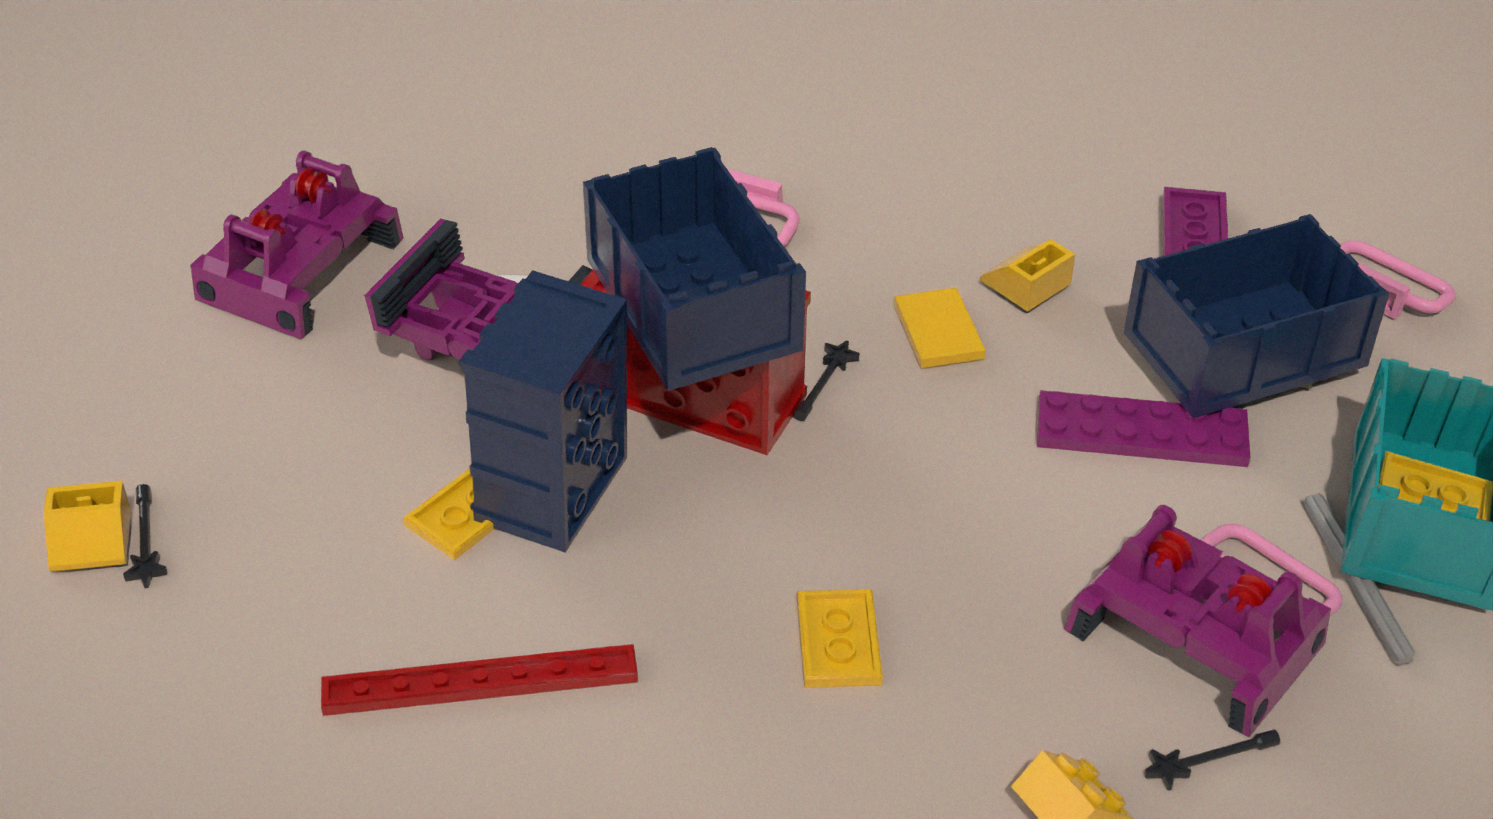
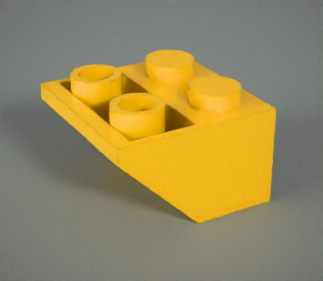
[980,239,1075,312]
[43,480,131,572]
[1011,750,1133,819]

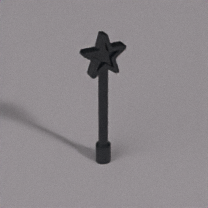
[793,340,860,421]
[123,484,168,589]
[1144,729,1280,791]

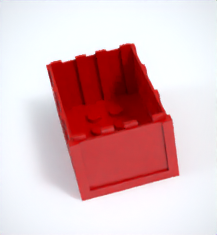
[580,270,811,455]

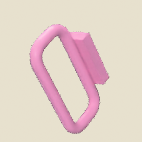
[728,169,800,246]
[1340,241,1456,319]
[1202,524,1343,616]

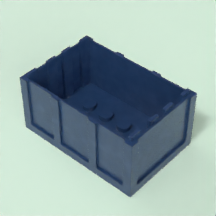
[583,147,806,391]
[1123,214,1389,418]
[459,270,627,553]

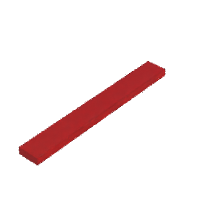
[321,644,638,716]

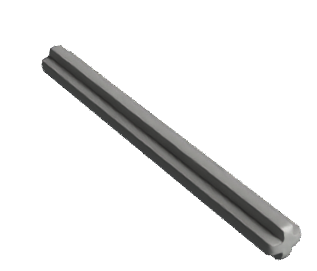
[1304,493,1415,666]

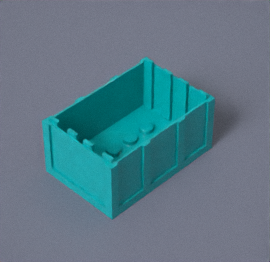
[1341,358,1493,611]

